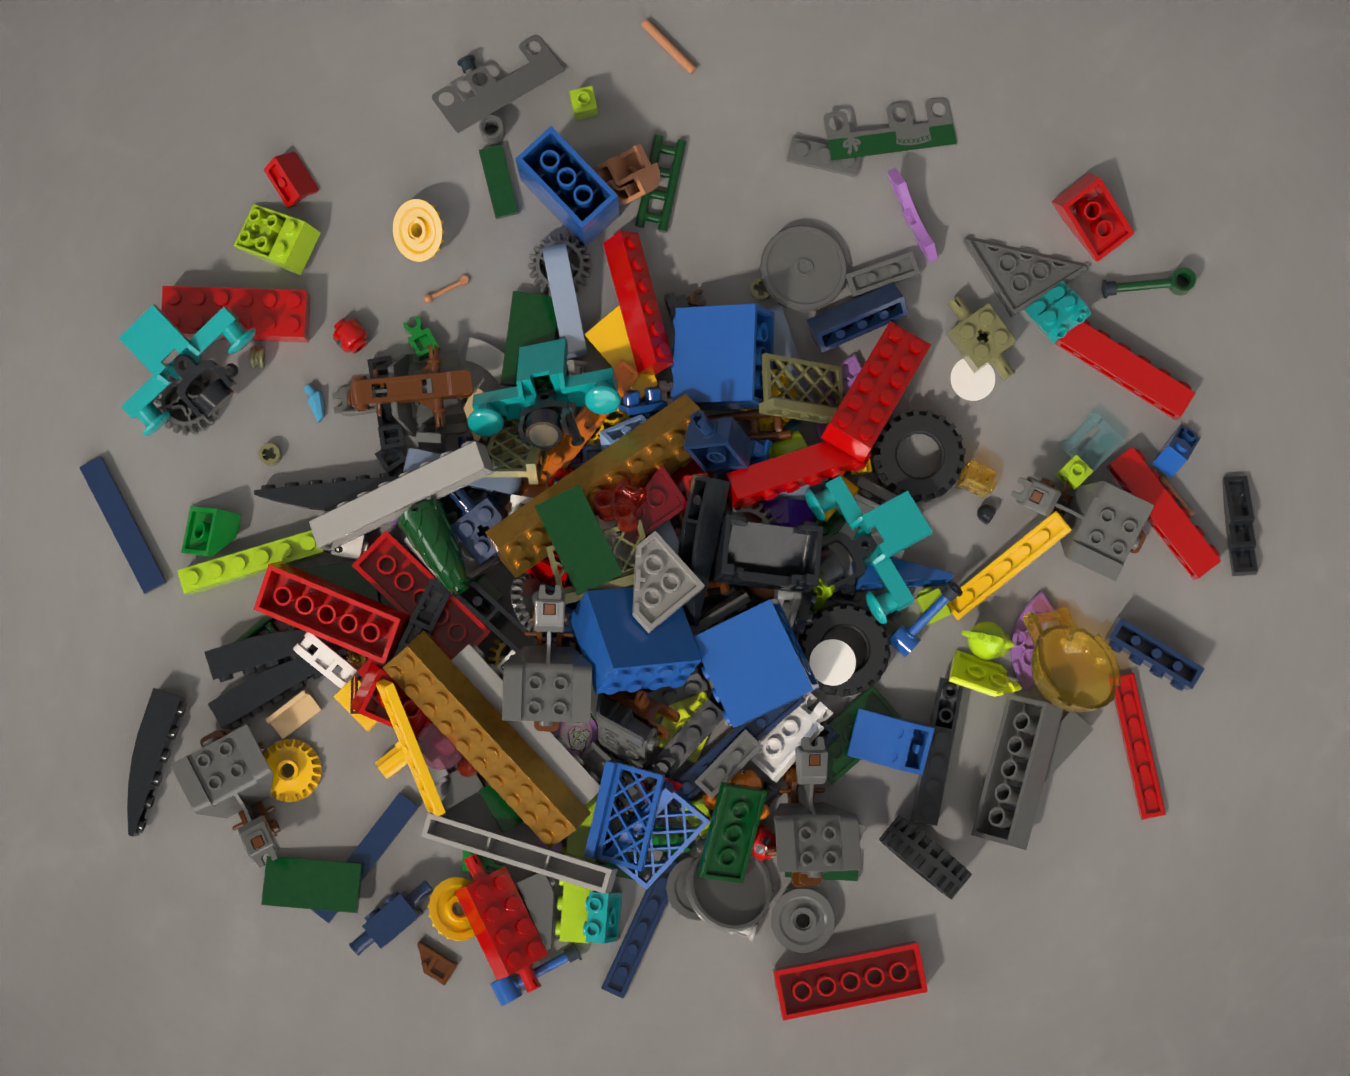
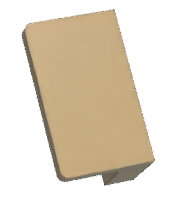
[265,690,322,739]

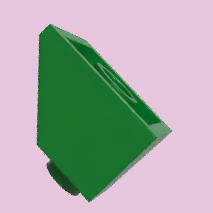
[181,506,241,557]

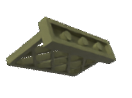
[759,353,844,424]
[483,417,549,484]
[546,519,646,605]

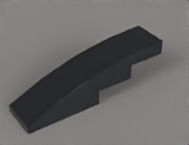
[1222,476,1258,576]
[393,578,452,657]

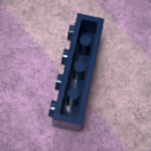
[807,282,909,353]
[1104,618,1205,691]

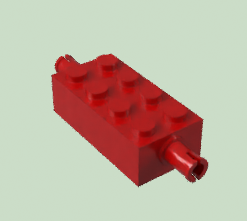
[454,854,548,993]

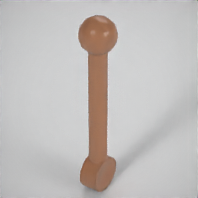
[424,275,469,303]
[1160,475,1195,517]

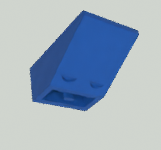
[847,708,935,775]

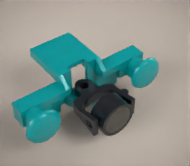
[119,304,256,437]
[467,338,621,449]
[805,476,933,624]

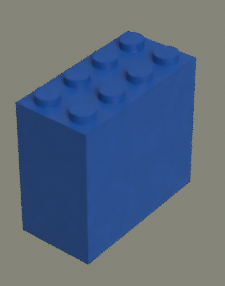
[515,126,619,246]
[671,304,775,410]
[569,587,702,695]
[694,599,820,728]

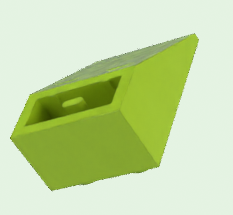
[233,204,321,275]

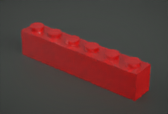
[603,230,674,375]
[1055,320,1196,420]
[724,441,871,509]
[1106,447,1221,580]

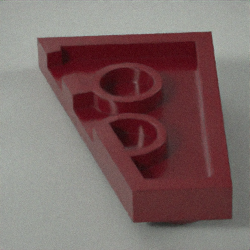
[614,465,687,547]

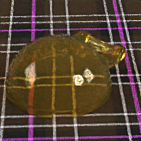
[1024,606,1121,713]

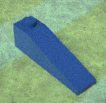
[851,557,953,591]

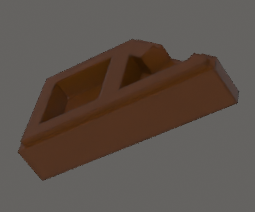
[417,941,458,986]

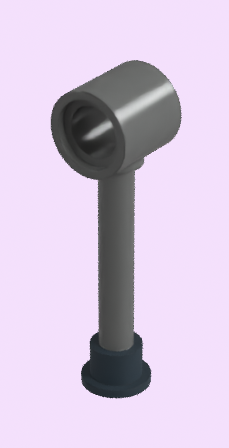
[457,55,505,145]

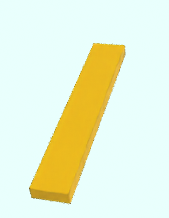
[947,511,1072,621]
[376,679,446,817]

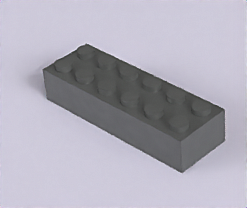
[971,694,1064,850]

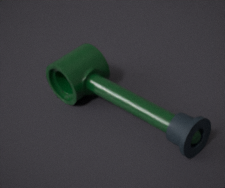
[1102,268,1196,299]

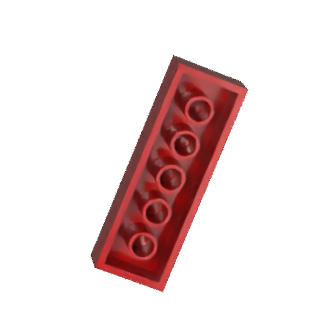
[161,286,310,342]
[821,321,931,462]
[352,531,492,660]
[253,561,410,665]
[772,941,928,1021]

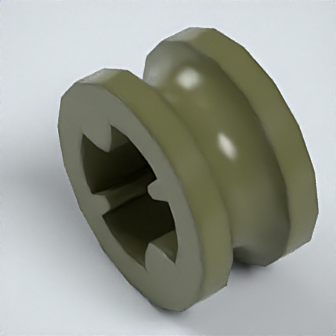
[750,278,770,301]
[250,346,266,368]
[258,443,282,466]

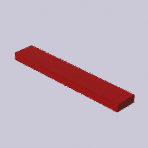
[1109,673,1166,820]

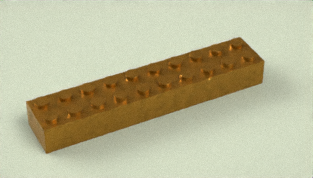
[485,394,702,578]
[383,631,591,849]

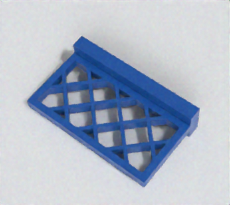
[584,759,665,872]
[604,779,711,890]

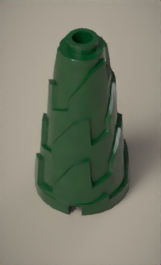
[397,498,470,594]

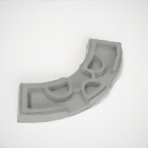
[466,337,513,416]

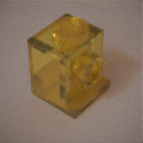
[956,460,997,498]

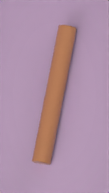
[641,19,697,75]

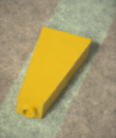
[584,305,658,400]

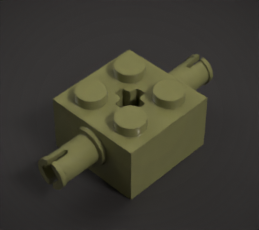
[947,295,1017,381]

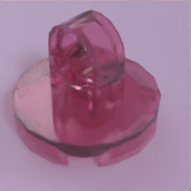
[417,722,463,770]

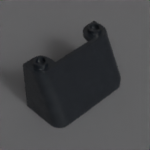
[714,512,823,593]

